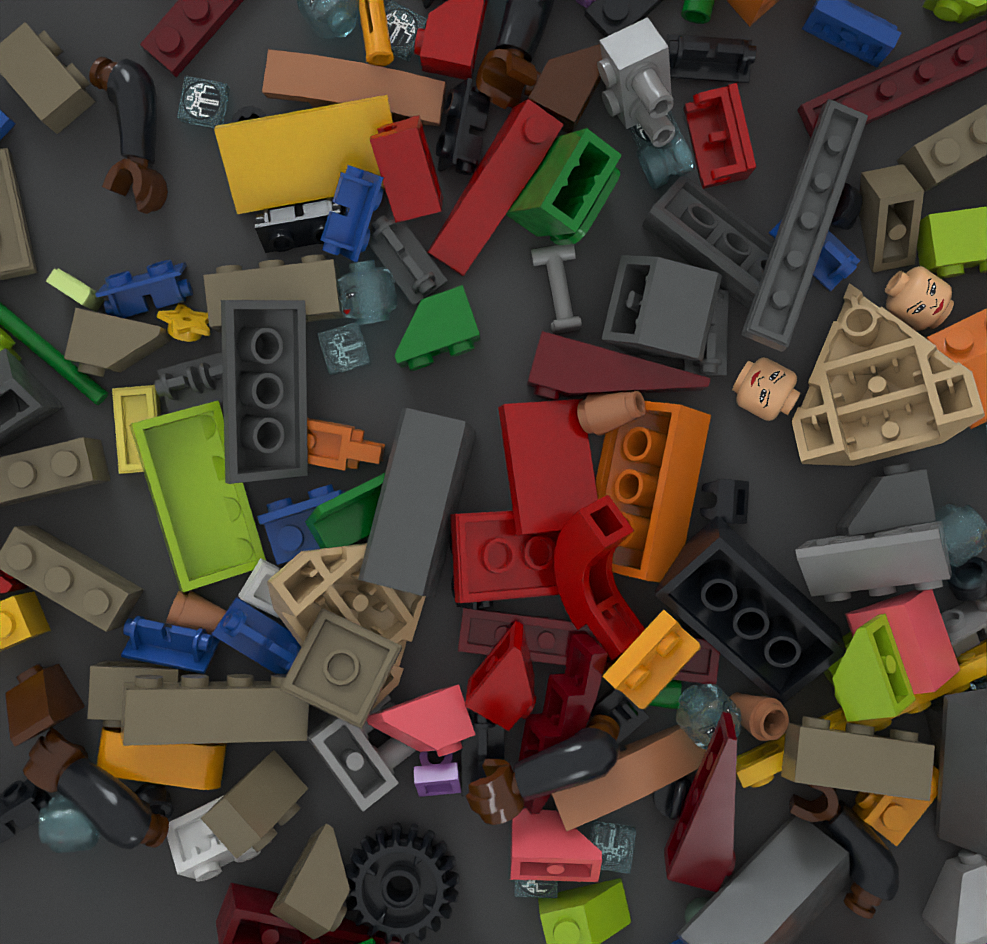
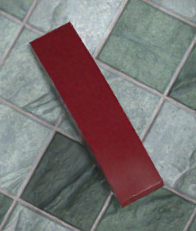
[519,633,608,815]

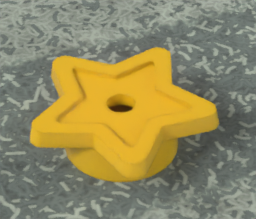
[156,303,210,342]

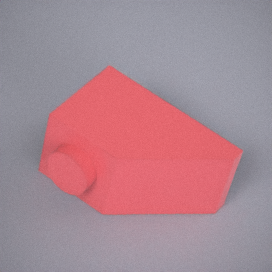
[367,684,476,757]
[510,808,602,882]

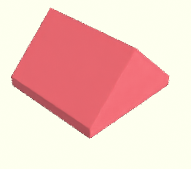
[845,589,960,694]

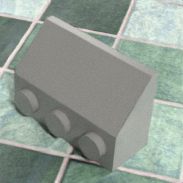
[795,521,952,602]

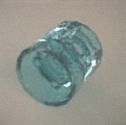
[637,131,695,190]

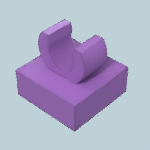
[414,751,462,797]

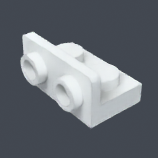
[167,796,272,881]

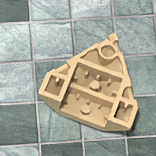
[792,283,985,466]
[267,543,426,711]

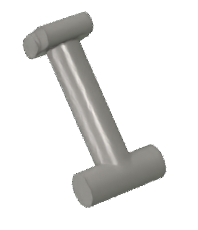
[531,244,582,334]

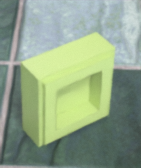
[46,268,105,312]

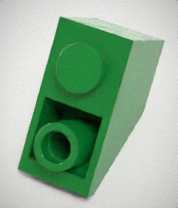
[395,285,480,371]

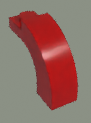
[554,495,645,660]

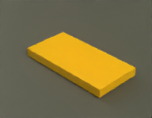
[214,95,393,214]

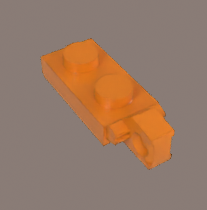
[307,418,385,471]

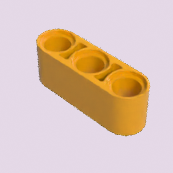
[97,726,227,790]

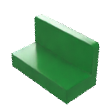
[305,473,385,549]

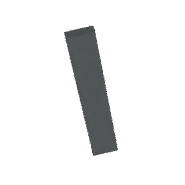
[741,99,868,352]

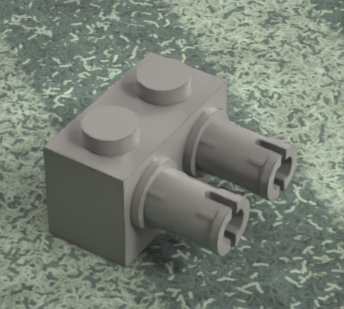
[597,17,675,147]
[307,695,416,812]

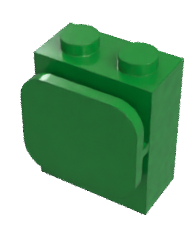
[506,128,622,245]

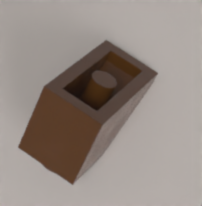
[524,44,602,134]
[5,663,85,747]

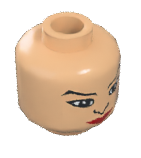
[885,266,954,331]
[732,357,801,421]

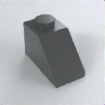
[836,462,936,536]

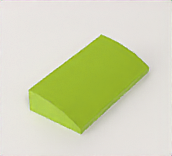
[129,401,266,592]

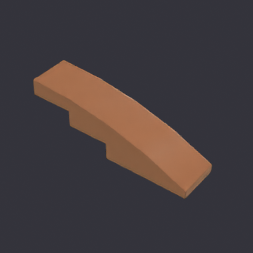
[262,49,446,126]
[552,714,712,832]

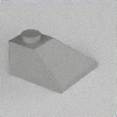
[921,848,987,944]

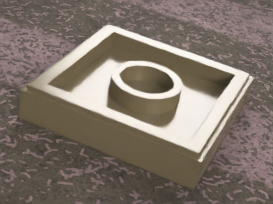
[280,608,402,730]

